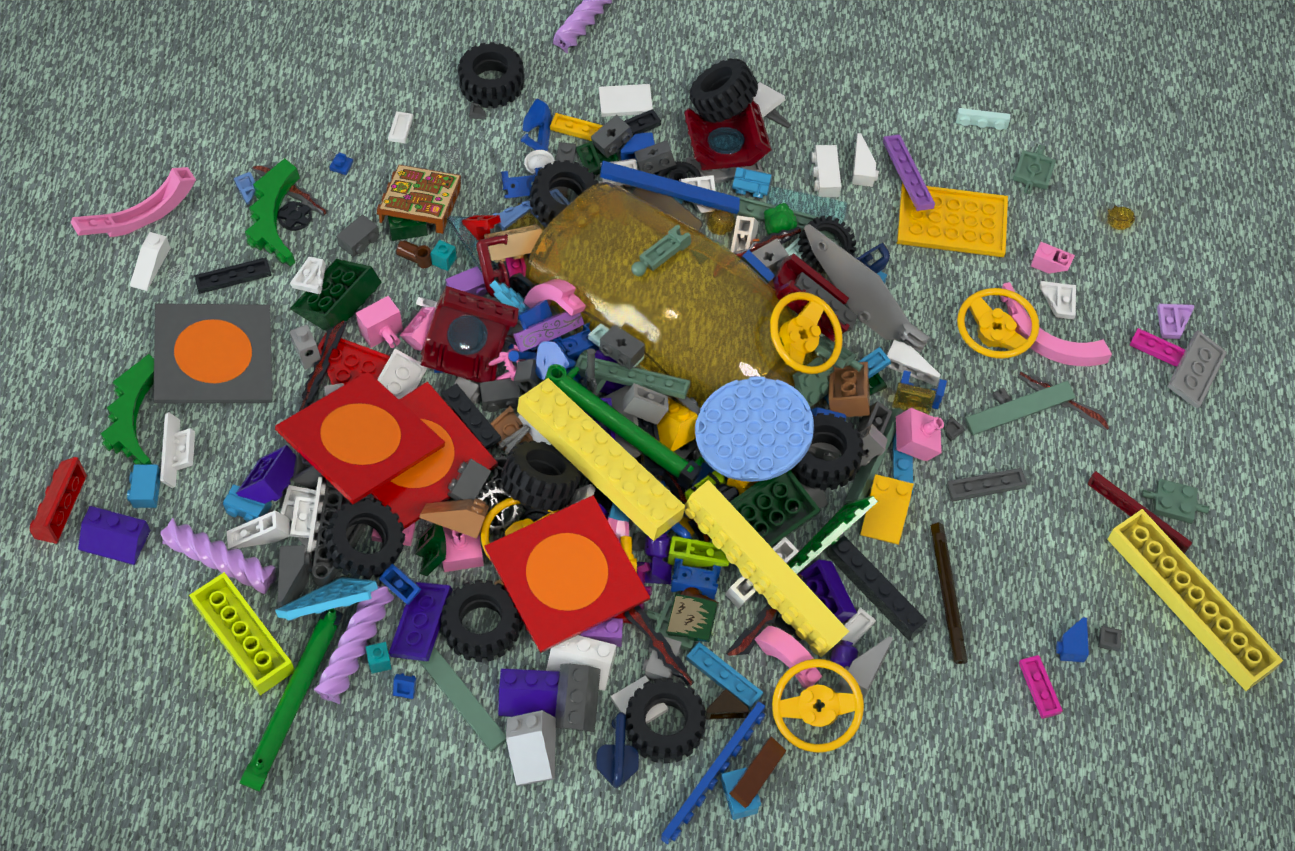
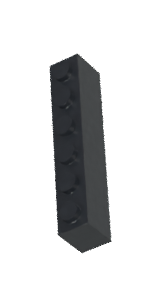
[827,535,927,641]

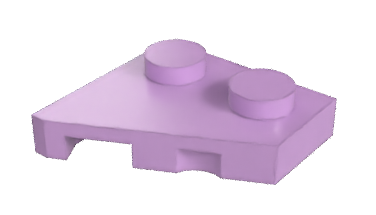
[1157,304,1194,339]

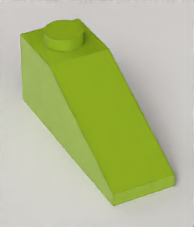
[668,536,729,567]

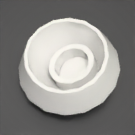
[524,150,555,175]

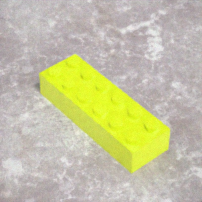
[189,572,295,696]

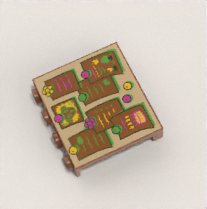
[377,165,461,234]

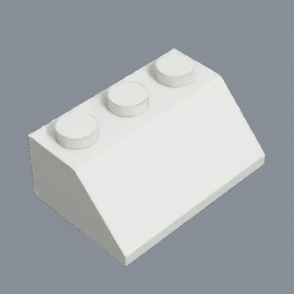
[546,635,616,691]

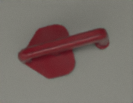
[476,234,510,297]

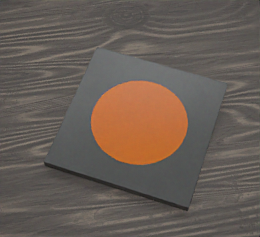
[154,303,273,403]

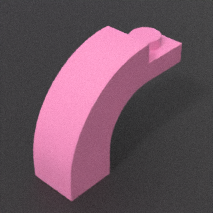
[524,279,586,316]
[755,626,822,689]

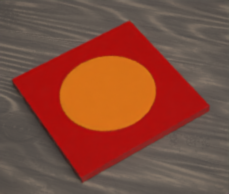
[275,371,445,504]
[371,382,498,530]
[484,495,650,653]

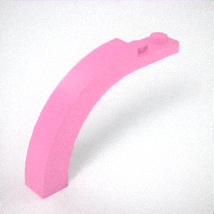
[71,167,196,237]
[1000,282,1112,366]

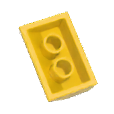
[657,397,698,452]

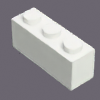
[811,145,841,197]

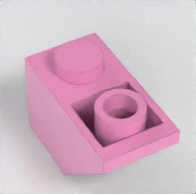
[1031,242,1075,274]

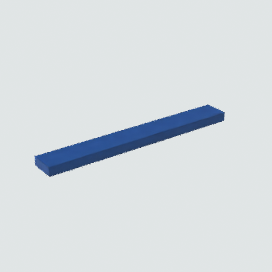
[600,161,740,214]

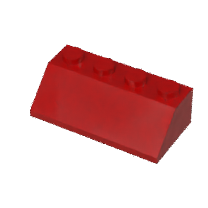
[30,457,87,544]

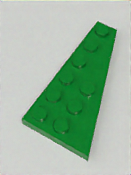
[787,496,878,574]

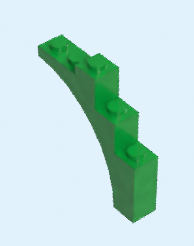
[245,158,300,267]
[100,354,154,465]

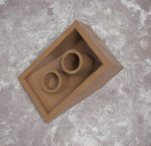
[829,362,870,417]
[419,499,489,539]

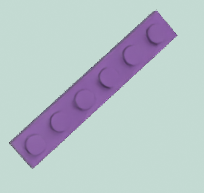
[883,135,935,211]

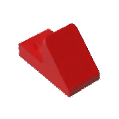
[462,215,501,241]

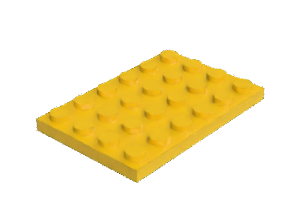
[897,183,1008,257]

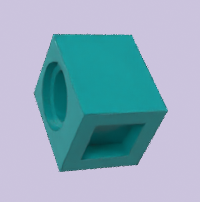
[431,240,457,271]
[365,642,392,674]

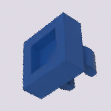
[329,152,353,175]
[393,673,416,699]

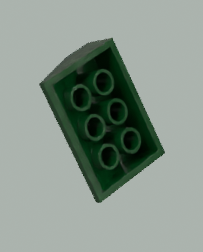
[290,259,382,333]
[730,470,821,548]

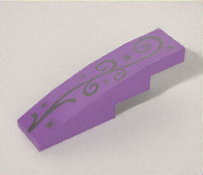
[513,311,584,352]

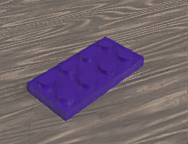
[389,582,453,662]

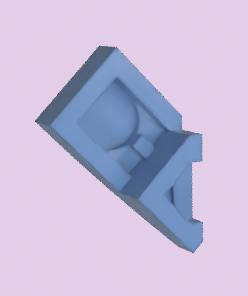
[234,172,255,205]

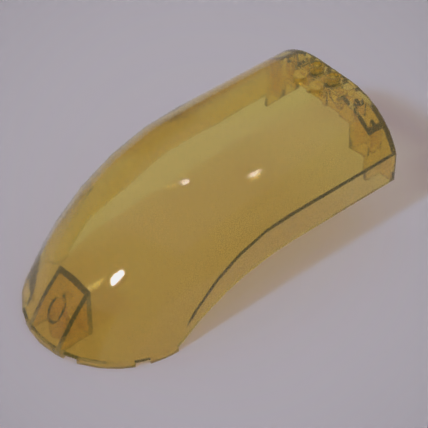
[525,182,823,409]

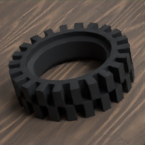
[798,216,856,274]

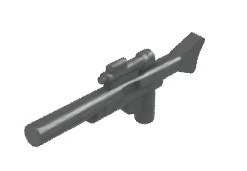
[579,348,597,396]

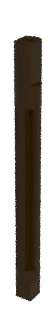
[930,522,968,664]

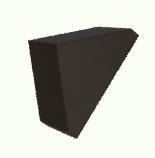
[705,689,749,720]

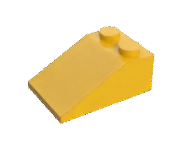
[860,474,914,545]

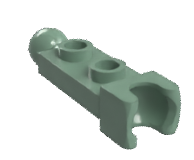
[631,225,691,276]

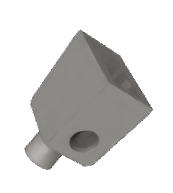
[290,325,322,370]

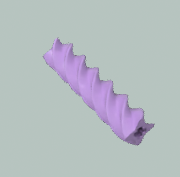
[553,0,612,54]
[160,518,277,594]
[314,586,394,704]

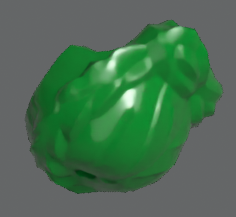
[764,203,797,239]

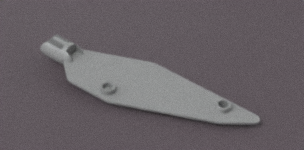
[804,224,930,352]

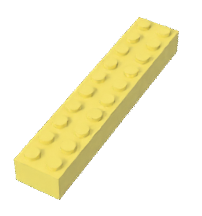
[517,378,686,541]
[685,480,850,658]
[1107,509,1283,691]

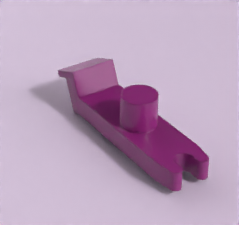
[637,562,652,611]

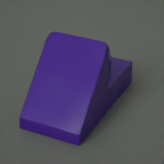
[637,556,672,584]

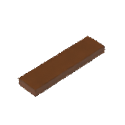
[729,736,787,808]

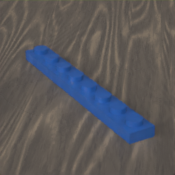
[661,701,766,845]

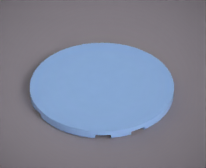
[695,376,814,482]

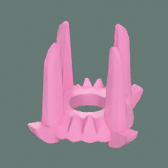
[489,345,525,381]

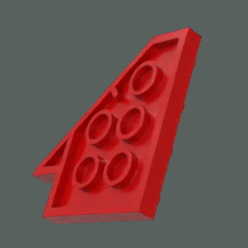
[318,333,390,385]

